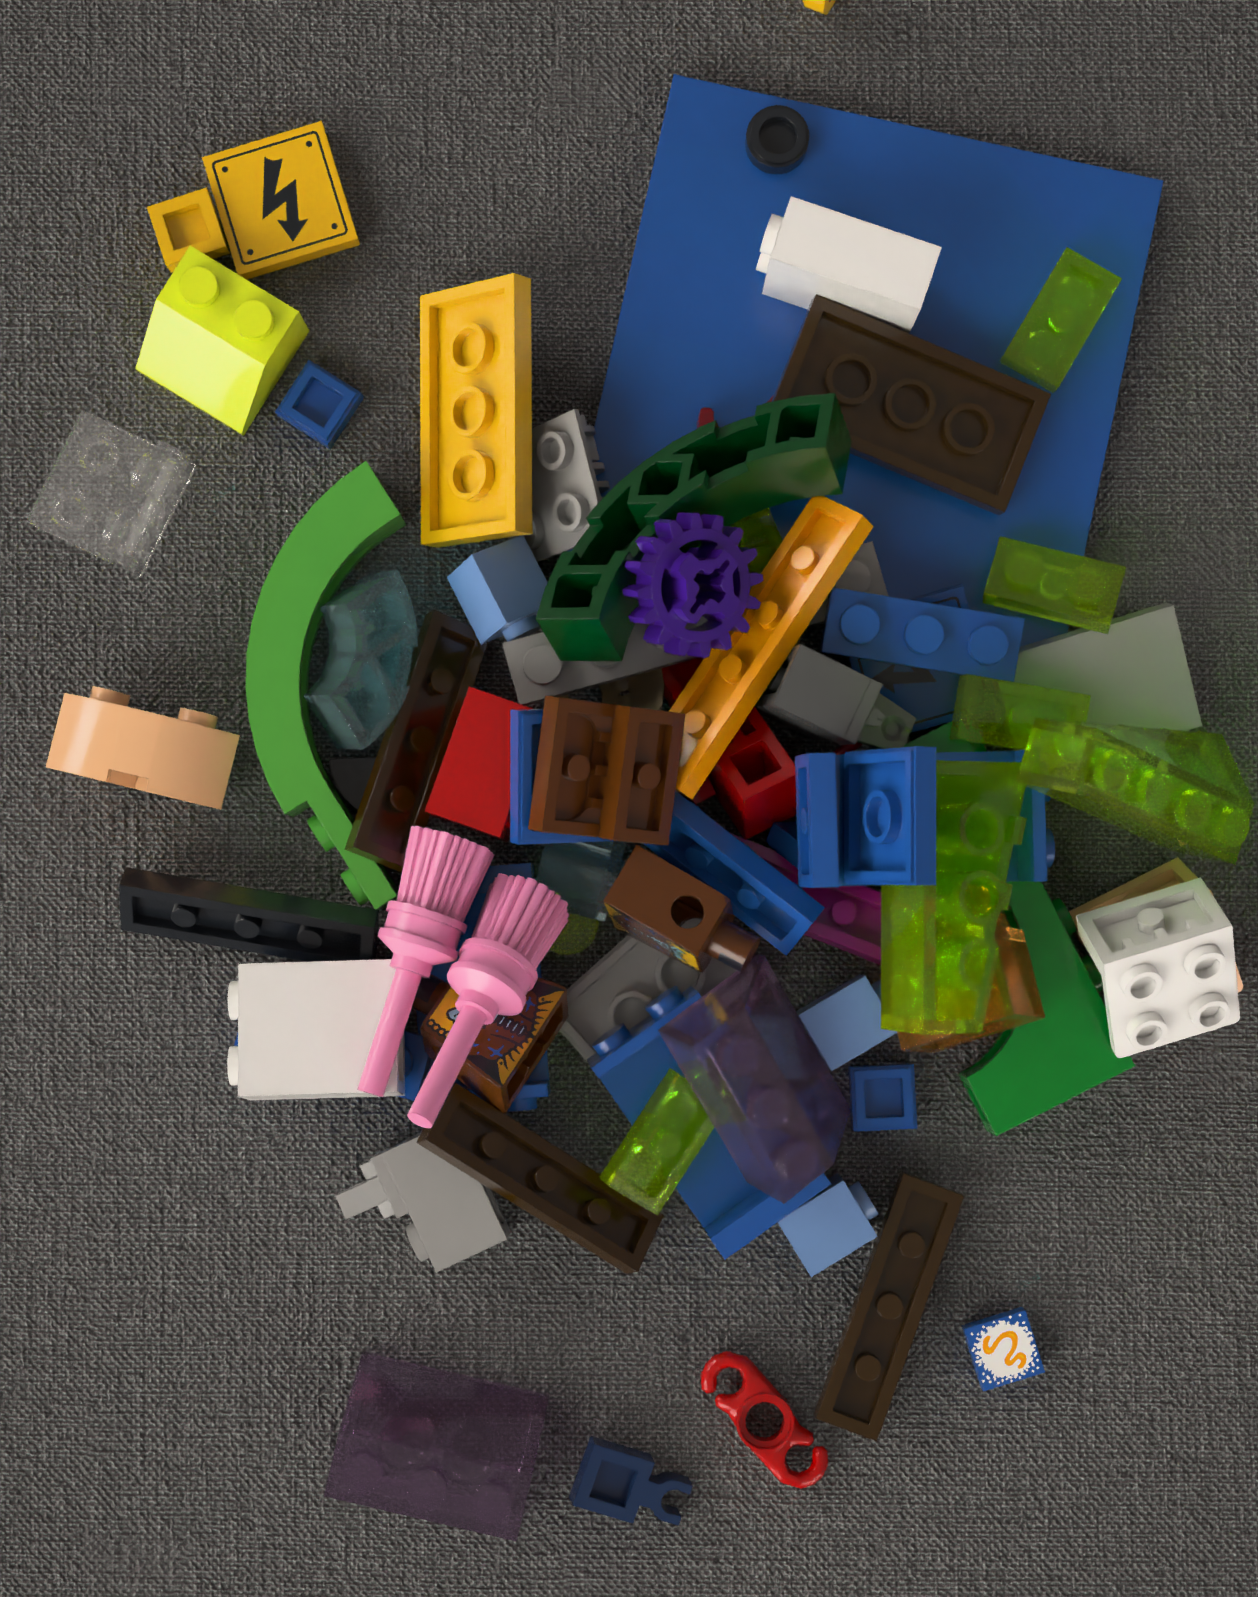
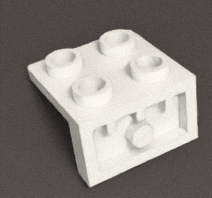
[1076,877,1240,1058]

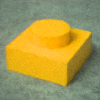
[147,187,230,273]

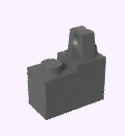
[755,644,916,749]

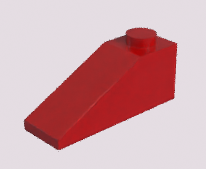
[662,658,797,840]

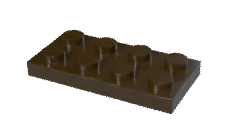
[771,294,1051,515]

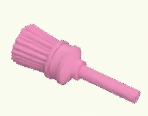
[357,826,495,1097]
[407,873,569,1128]

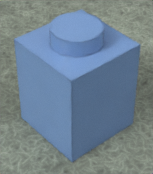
[447,535,548,645]
[794,974,900,1071]
[778,1173,879,1277]

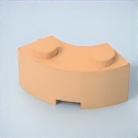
[46,686,240,810]

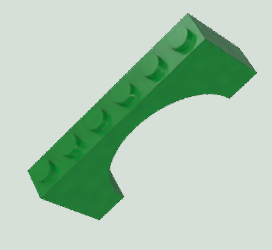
[904,718,1135,1136]

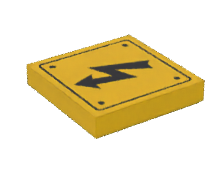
[202,121,360,280]

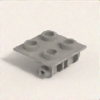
[508,409,610,563]

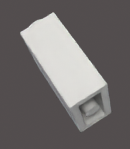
[756,196,942,333]
[227,959,405,1100]

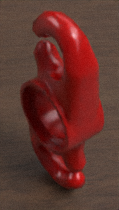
[700,1351,828,1489]

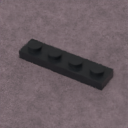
[119,867,379,962]

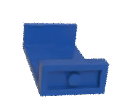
[795,748,1055,888]
[587,986,831,1260]

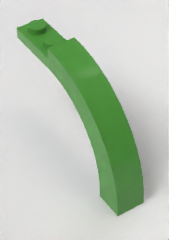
[245,461,406,910]

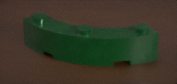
[536,393,852,661]

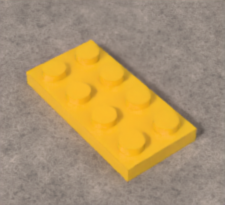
[420,273,533,548]

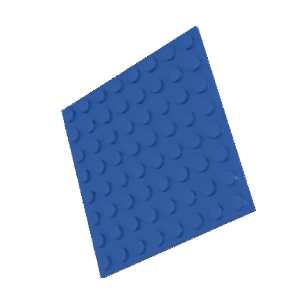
[569,74,1163,647]

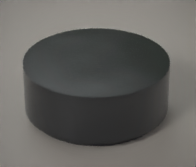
[745,105,809,174]

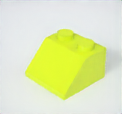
[135,245,309,436]

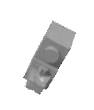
[335,1132,510,1273]

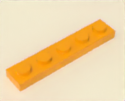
[669,496,873,799]

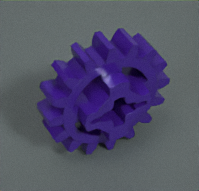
[622,512,763,658]

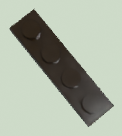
[345,610,488,872]
[416,1083,664,1274]
[814,1171,964,1441]

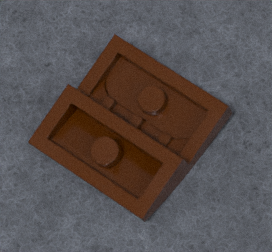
[528,696,685,846]

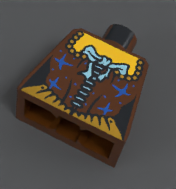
[603,844,760,973]
[412,974,569,1114]

